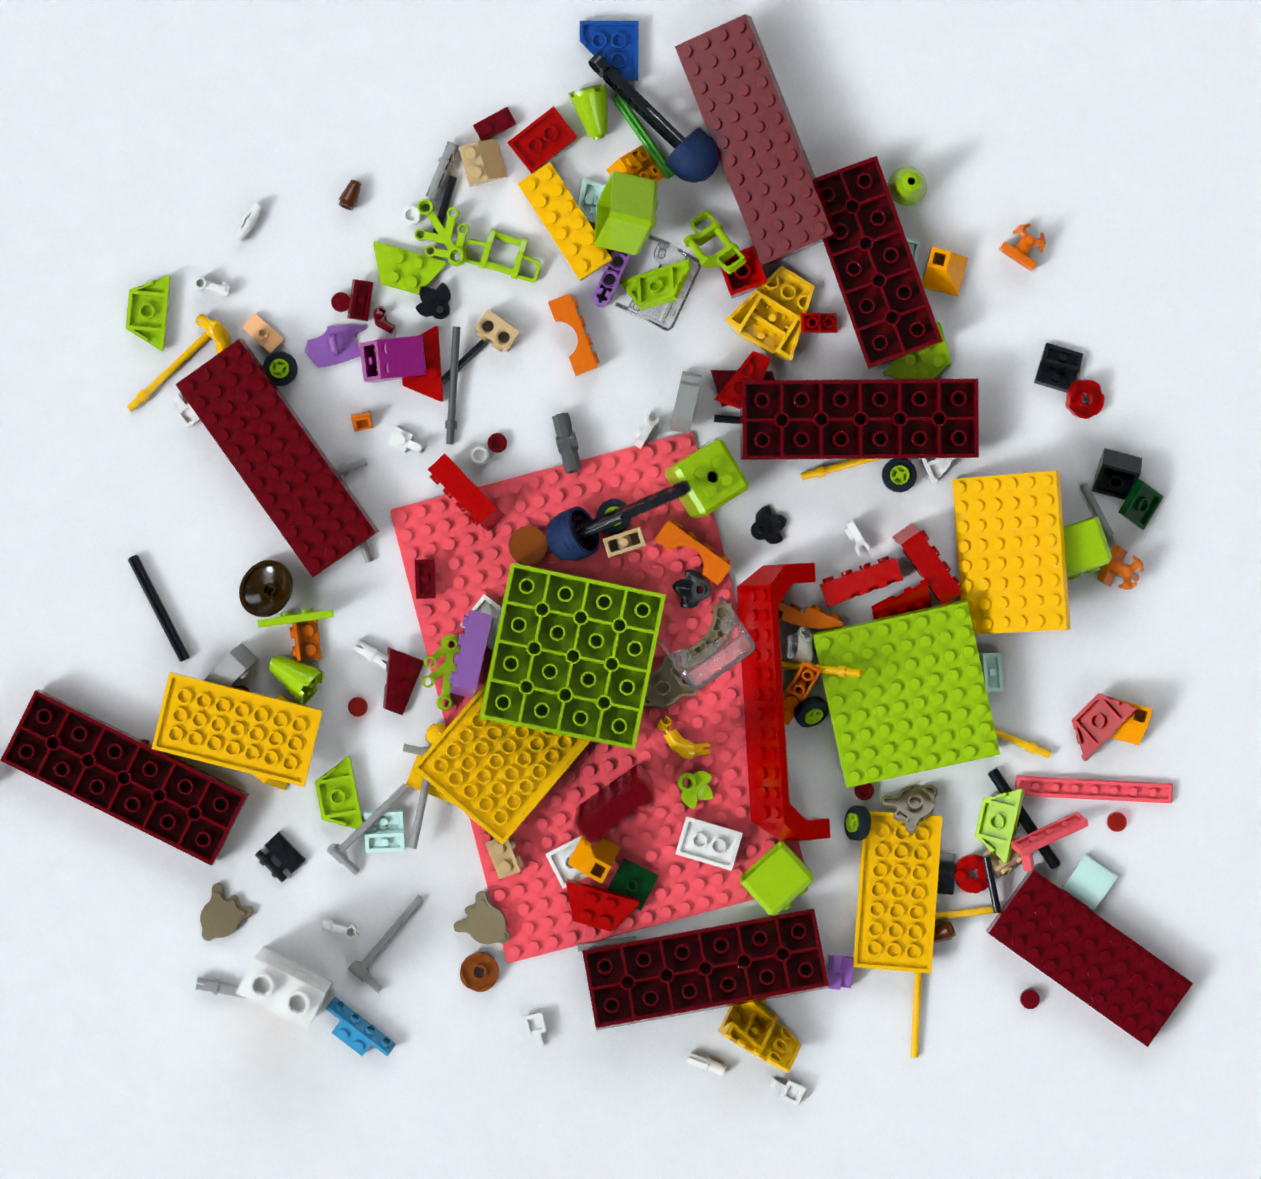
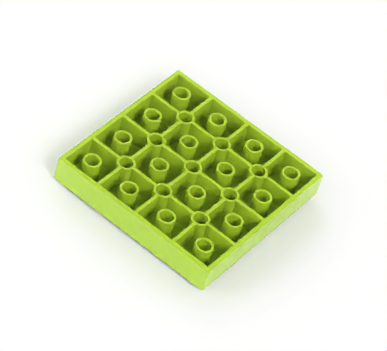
[479,563,666,750]
[812,599,1000,788]

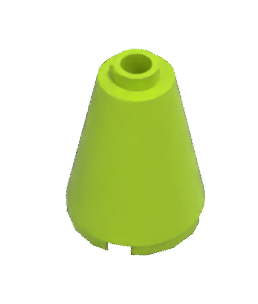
[568,84,608,140]
[888,167,927,206]
[268,655,325,704]

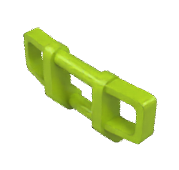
[683,210,747,274]
[464,228,542,283]

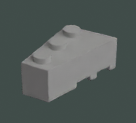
[204,643,258,688]

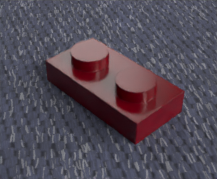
[473,107,517,141]
[347,279,373,321]
[415,559,436,599]

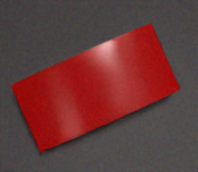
[800,313,837,333]

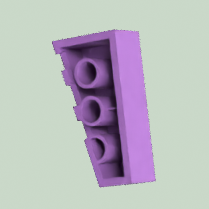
[449,610,493,698]

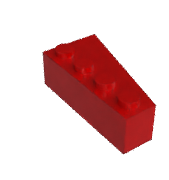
[427,453,504,531]
[892,524,963,605]
[819,556,903,607]

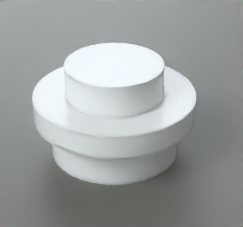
[470,445,489,465]

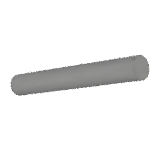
[1080,482,1114,537]
[577,936,636,951]

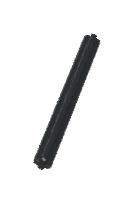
[128,555,189,662]
[988,768,1060,869]

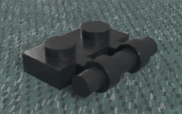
[255,832,306,883]

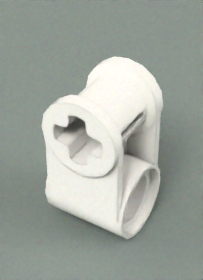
[787,627,813,663]

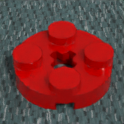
[1065,379,1105,419]
[955,854,988,894]

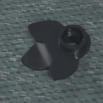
[415,283,451,319]
[751,506,787,544]
[672,569,711,608]

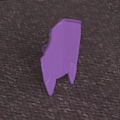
[304,325,365,368]

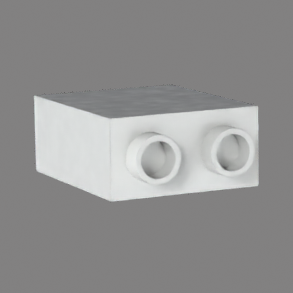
[236,947,333,1029]

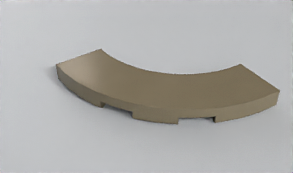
[680,602,733,669]

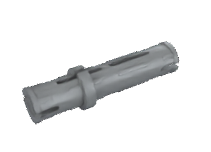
[425,141,459,201]
[195,977,244,998]

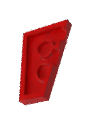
[714,351,771,409]
[871,578,931,619]

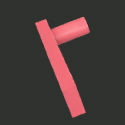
[1011,812,1088,871]

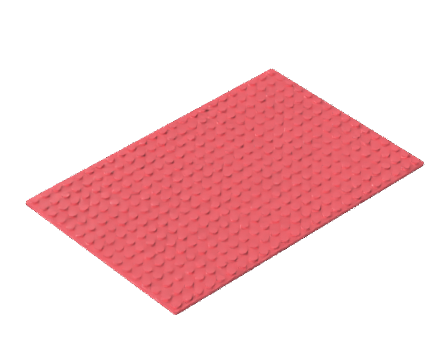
[390,432,804,963]

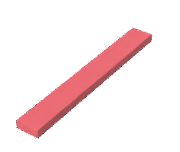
[1015,776,1173,803]

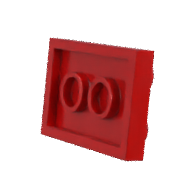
[507,106,578,174]

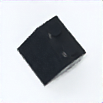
[1092,448,1142,500]

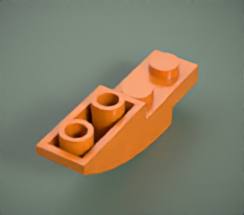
[778,599,843,629]
[783,660,822,725]

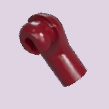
[373,306,395,334]

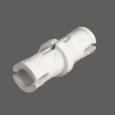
[233,202,264,242]
[353,639,388,670]

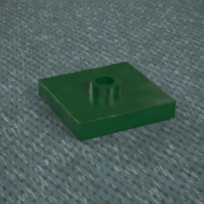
[1118,479,1164,530]
[607,858,659,911]

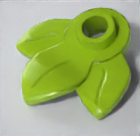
[678,771,713,809]

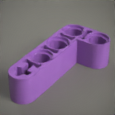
[593,250,631,307]

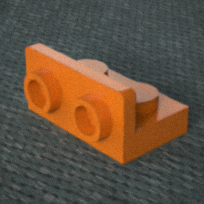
[290,620,322,662]

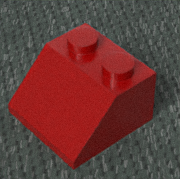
[720,246,768,299]

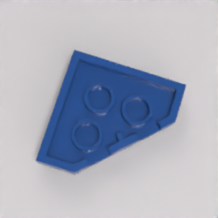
[580,21,639,81]

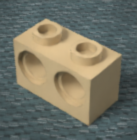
[474,309,520,352]

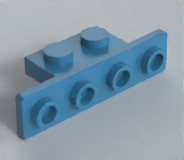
[326,997,396,1056]

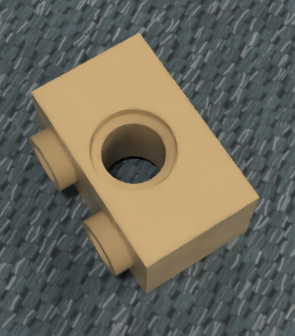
[602,527,646,558]

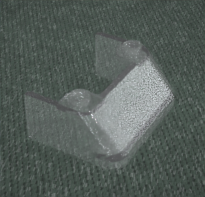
[615,235,701,331]
[657,596,755,690]

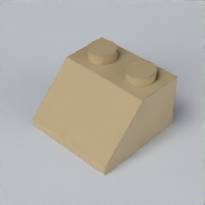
[459,139,508,187]

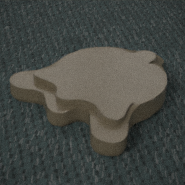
[644,654,697,707]
[881,785,937,834]
[200,884,254,941]
[453,891,510,944]

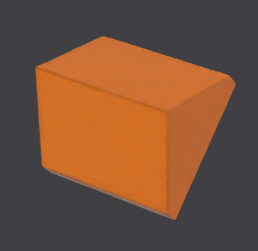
[351,411,374,431]

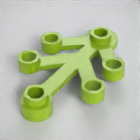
[415,199,470,266]
[422,634,460,711]

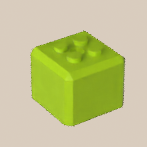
[594,170,658,255]
[665,439,749,518]
[1064,517,1112,580]
[739,840,813,915]

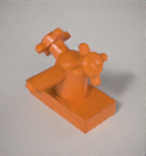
[998,223,1046,271]
[1097,544,1144,590]

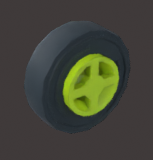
[263,351,298,386]
[882,458,917,493]
[597,499,631,534]
[794,696,829,728]
[844,805,871,841]

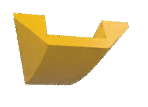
[725,266,815,361]
[718,1000,802,1073]

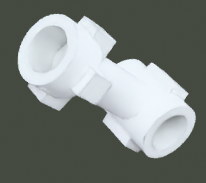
[193,276,231,297]
[321,919,359,940]

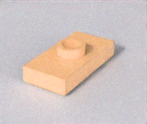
[242,313,284,353]

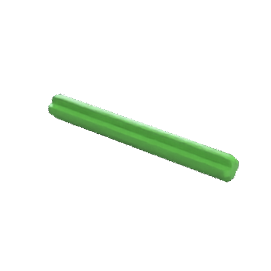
[613,95,675,179]

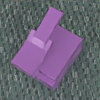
[827,954,854,990]

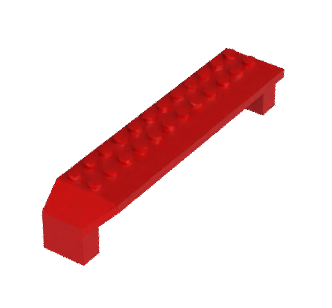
[737,562,831,841]

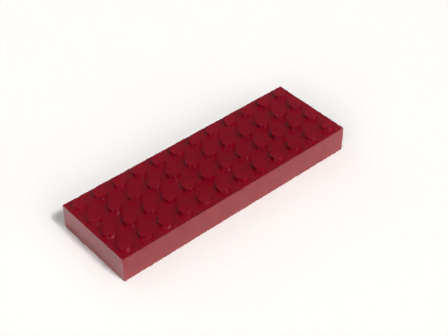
[675,14,838,266]
[175,338,379,578]
[740,379,979,460]
[0,689,249,866]
[574,762,657,846]
[582,908,829,1030]

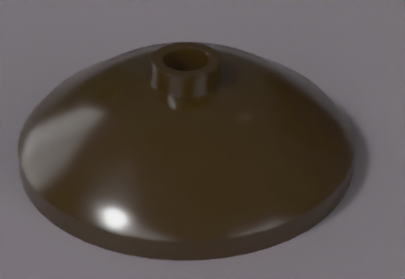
[239,560,293,617]

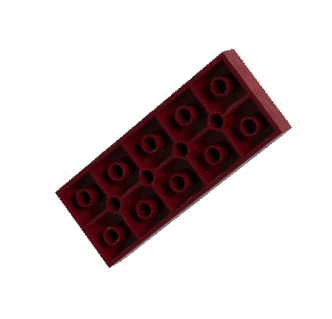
[816,156,943,369]
[986,870,1193,1047]

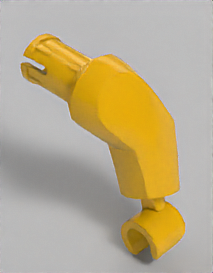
[195,314,231,354]
[658,716,711,759]

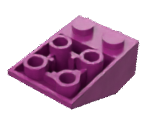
[359,335,427,383]

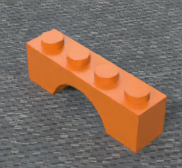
[548,294,600,376]
[654,520,732,585]

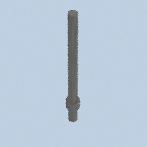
[445,326,461,444]

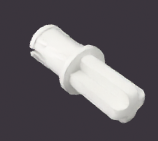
[687,1053,726,1076]

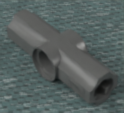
[552,413,582,474]

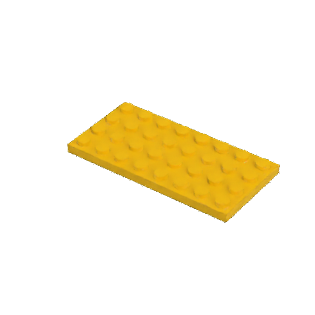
[152,672,323,787]
[853,811,942,973]

